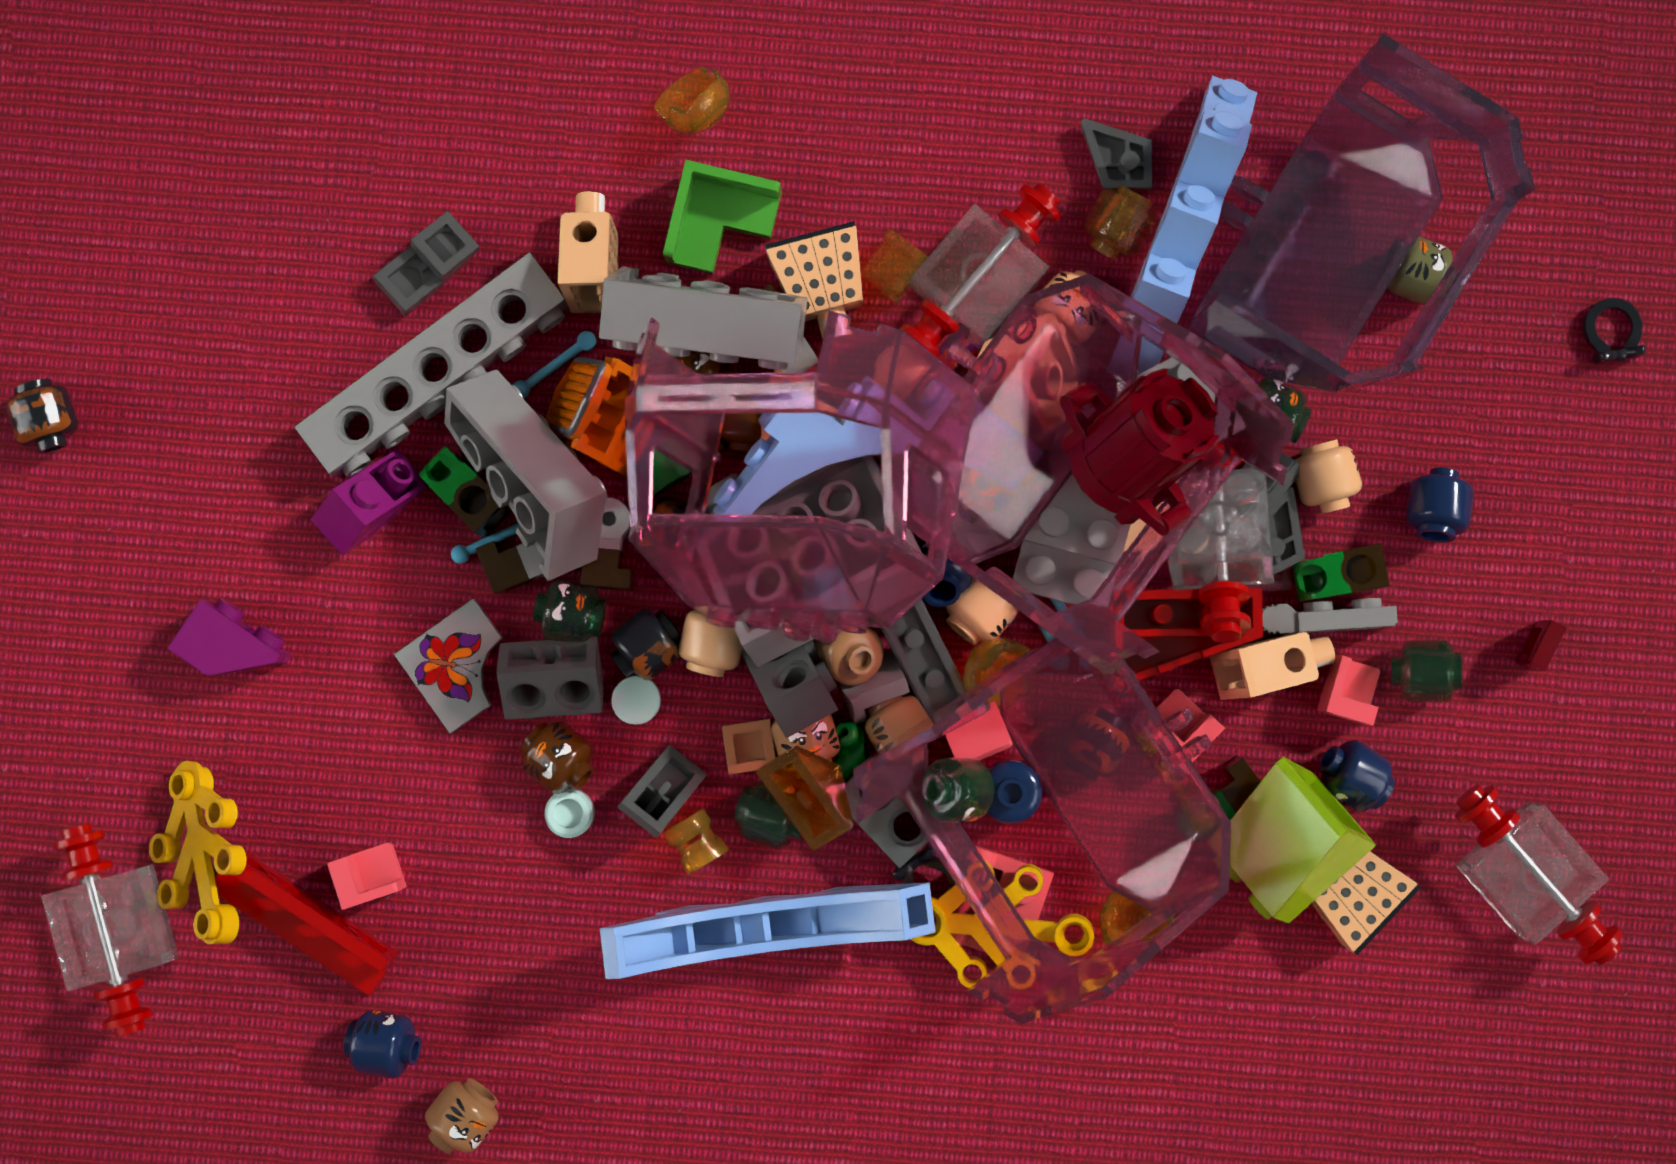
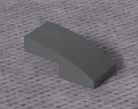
[373,211,480,317]

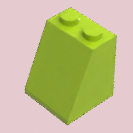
[1212,757,1376,923]

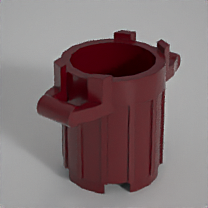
[1060,368,1219,536]

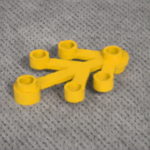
[149,761,246,944]
[911,860,1094,993]

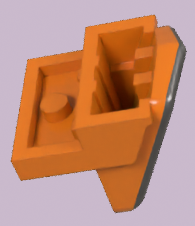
[545,357,667,477]

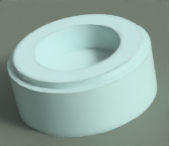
[612,676,661,725]
[545,788,595,838]

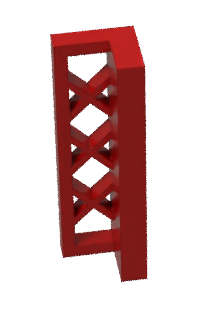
[215,851,400,996]

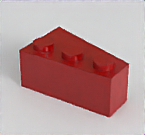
[1108,588,1263,689]

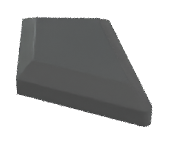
[1080,119,1152,190]
[1240,487,1305,581]

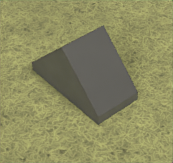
[617,745,707,838]

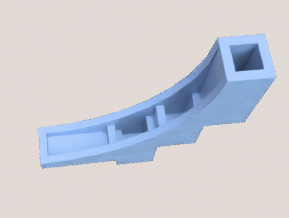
[1103,75,1257,380]
[713,372,1043,533]
[600,883,936,979]

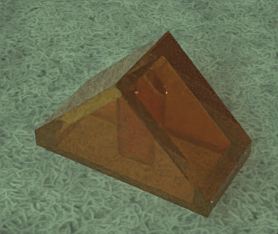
[756,745,854,851]

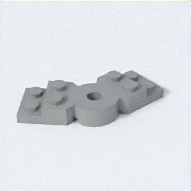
[1010,341,1250,613]

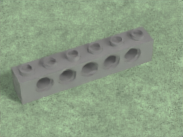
[295,252,568,478]

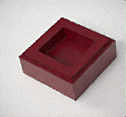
[1516,620,1567,671]

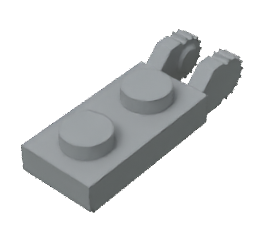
[1262,598,1398,636]

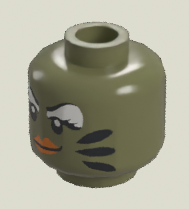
[1380,234,1458,306]

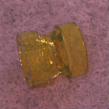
[662,808,729,875]

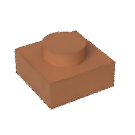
[722,719,777,774]

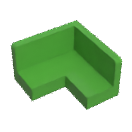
[663,160,782,275]

